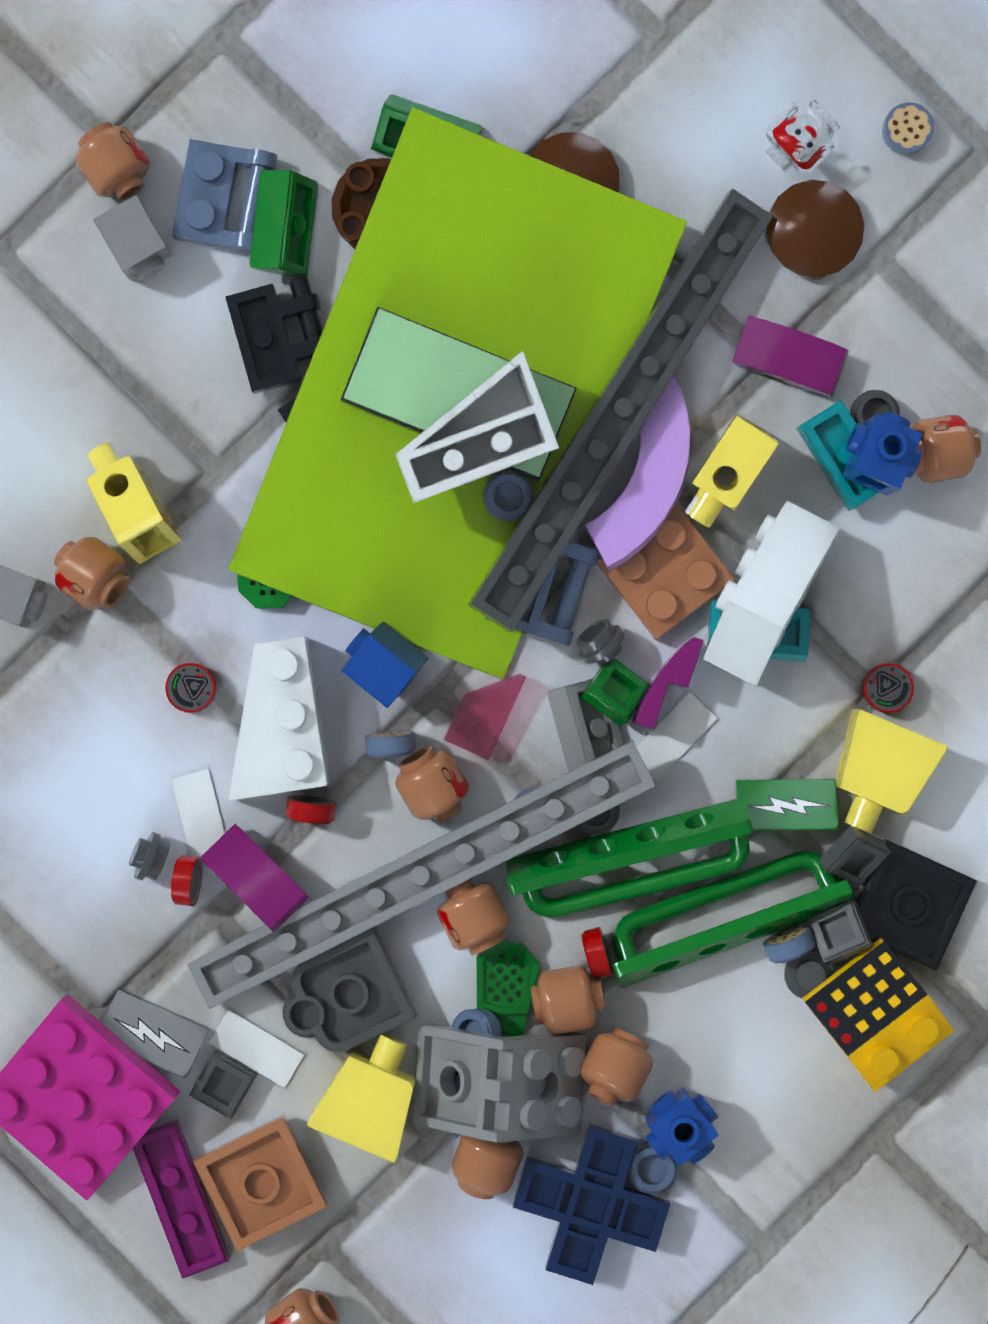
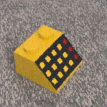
[802,938,954,1092]

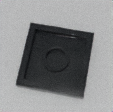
[856,839,977,971]

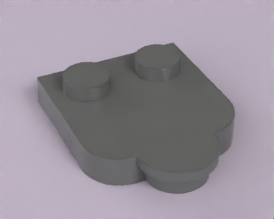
[282,927,417,1052]

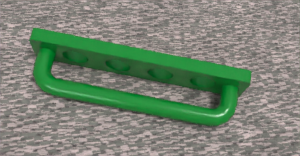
[506,797,754,918]
[613,851,853,988]

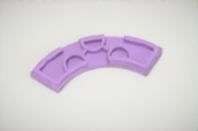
[585,375,690,571]

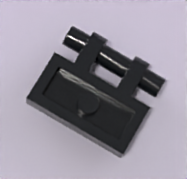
[225,276,323,394]

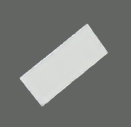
[636,691,718,782]
[170,769,225,862]
[209,1009,305,1089]

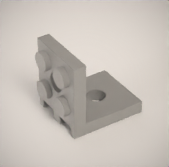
[412,1024,587,1143]

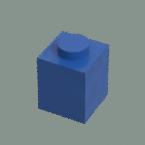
[341,621,429,709]

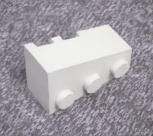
[395,351,559,503]
[703,501,840,687]
[228,636,331,801]

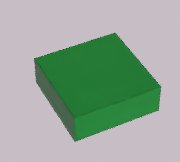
[581,658,650,727]

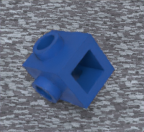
[842,412,923,496]
[645,1087,719,1167]

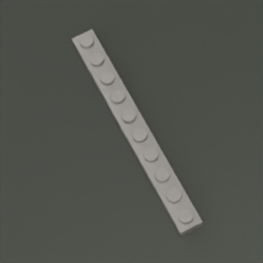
[187,740,656,1009]

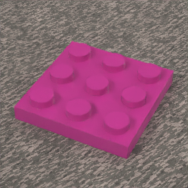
[0,993,181,1201]

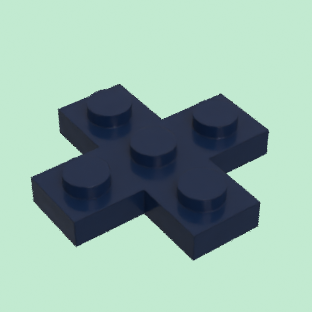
[512,1124,670,1285]

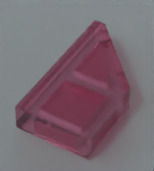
[444,673,527,760]

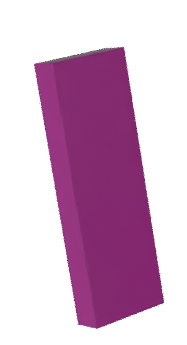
[133,1119,230,1279]

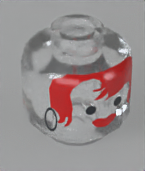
[766,99,840,174]

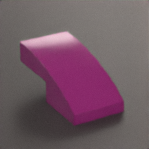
[732,315,849,397]
[632,637,704,729]
[200,823,309,933]

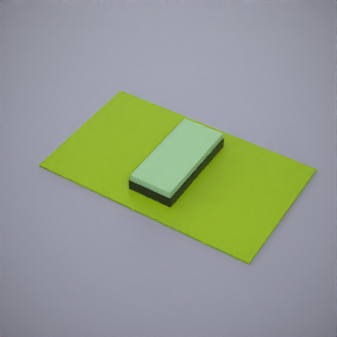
[228,107,687,680]

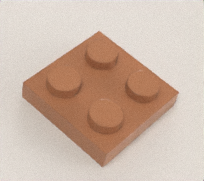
[596,504,735,640]
[193,1114,328,1252]

